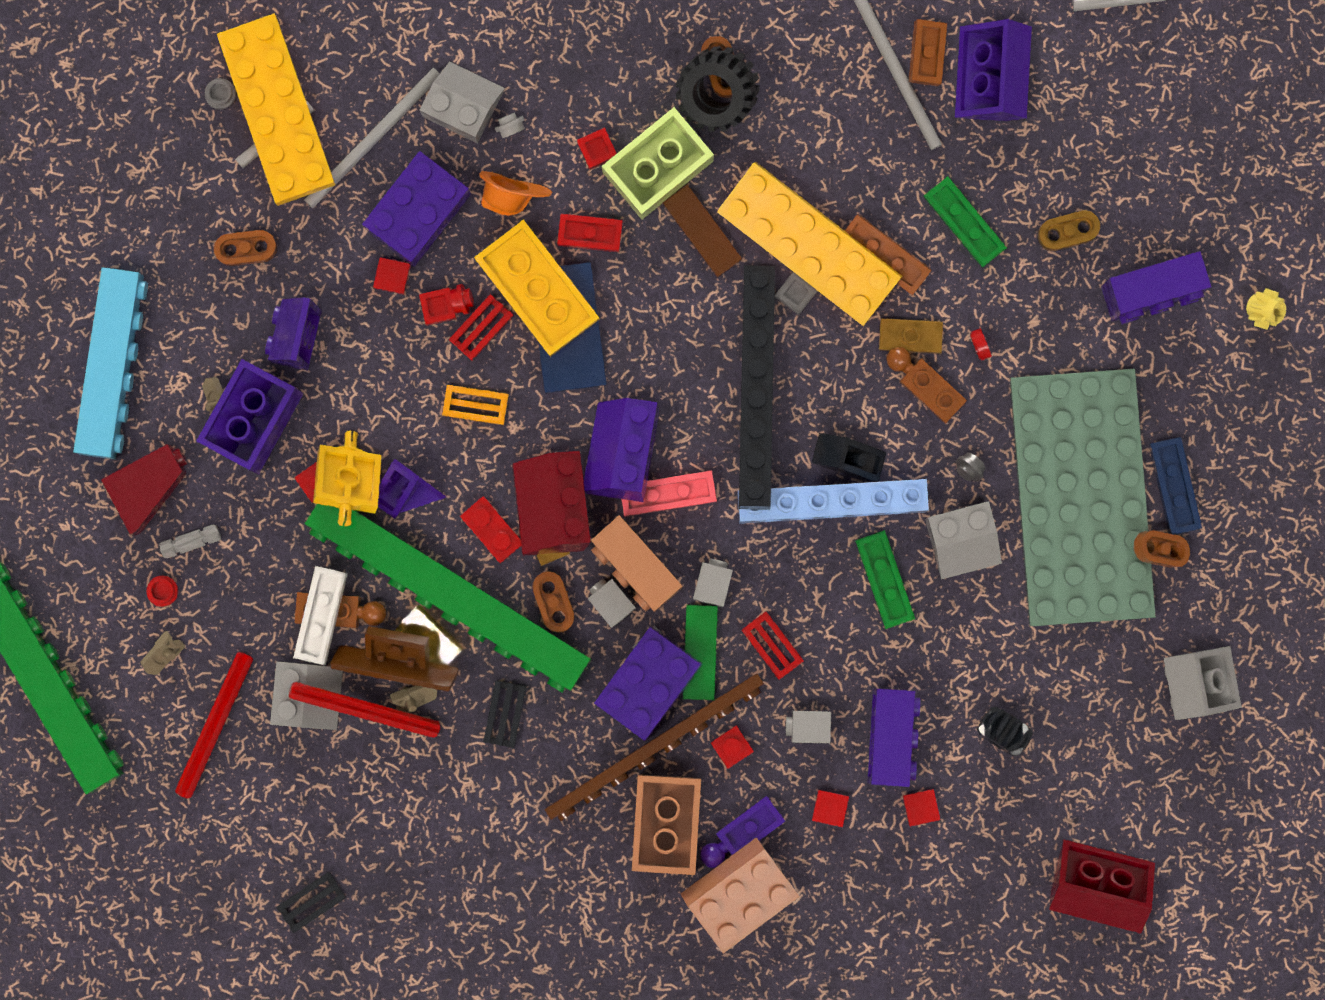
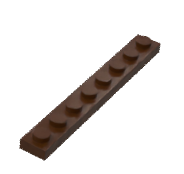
[544,673,764,821]

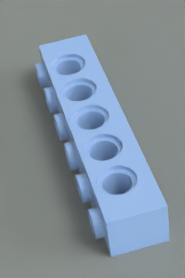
[737,479,929,524]

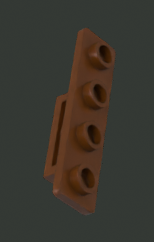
[330,626,458,691]

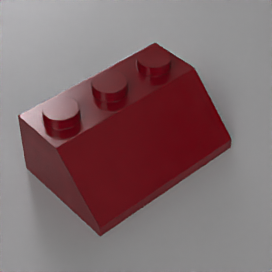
[512,451,591,556]
[1049,839,1155,933]

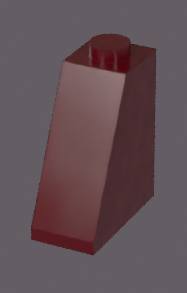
[101,444,188,536]

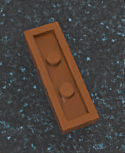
[845,214,932,296]

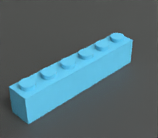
[73,267,148,460]

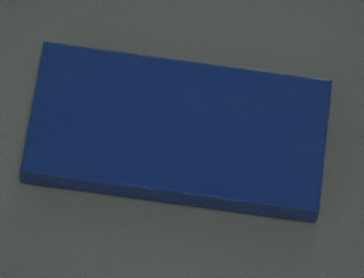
[538,262,607,394]

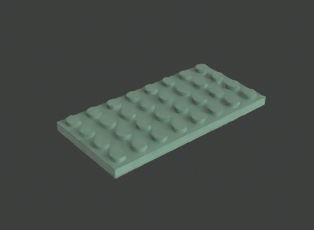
[1010,369,1156,627]

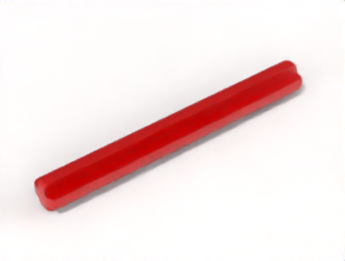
[175,652,253,798]
[289,682,440,738]

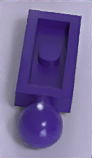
[700,796,785,868]

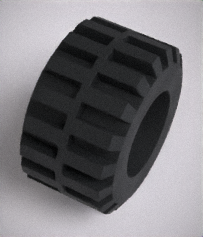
[675,46,760,132]

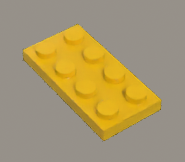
[474,220,600,357]

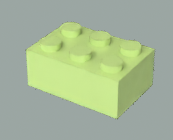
[602,107,714,220]

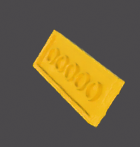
[217,13,336,206]
[717,162,902,326]

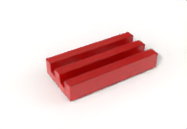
[449,294,514,361]
[741,612,804,680]

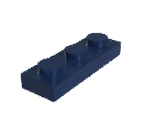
[1149,437,1202,535]

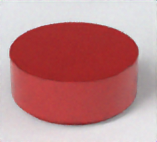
[970,328,992,361]

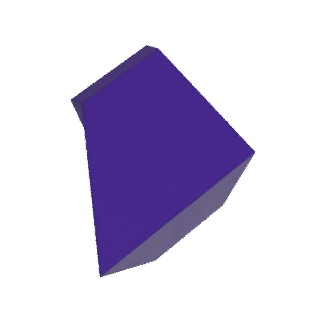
[378,459,447,519]

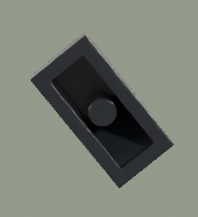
[811,433,886,482]

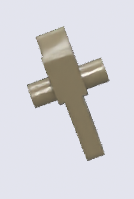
[202,377,223,414]
[140,631,185,675]
[390,685,437,713]

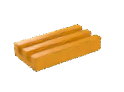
[442,385,509,425]

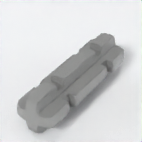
[159,525,221,558]

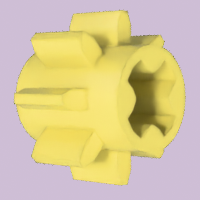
[1246,288,1286,329]

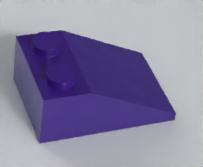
[265,297,322,371]

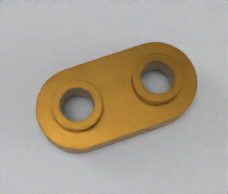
[1038,210,1100,251]

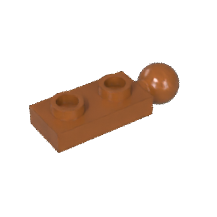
[886,347,967,424]
[294,592,386,628]

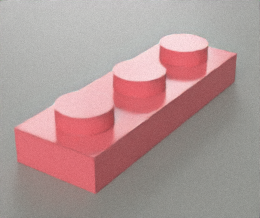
[621,470,717,517]

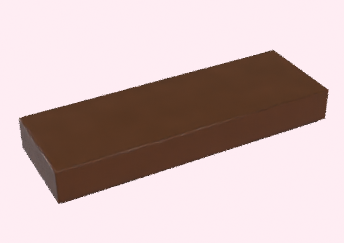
[663,184,742,278]

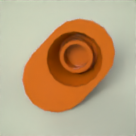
[479,171,552,216]

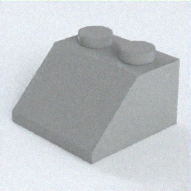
[420,61,505,144]
[925,501,1002,580]
[1164,646,1242,720]
[270,662,343,730]

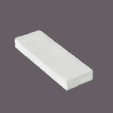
[293,566,348,665]

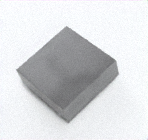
[775,272,817,315]

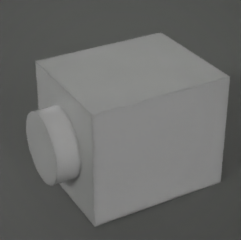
[693,558,733,607]
[588,579,636,628]
[785,711,831,743]

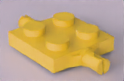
[313,431,382,527]

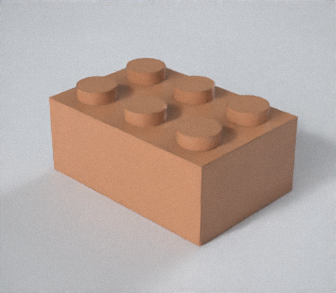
[591,515,683,613]
[632,774,701,875]
[681,838,800,954]

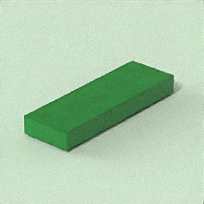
[923,176,1007,268]
[855,530,915,629]
[683,605,718,700]

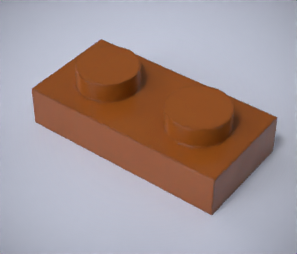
[908,19,947,86]

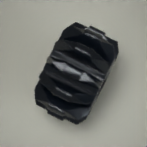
[977,707,1033,756]

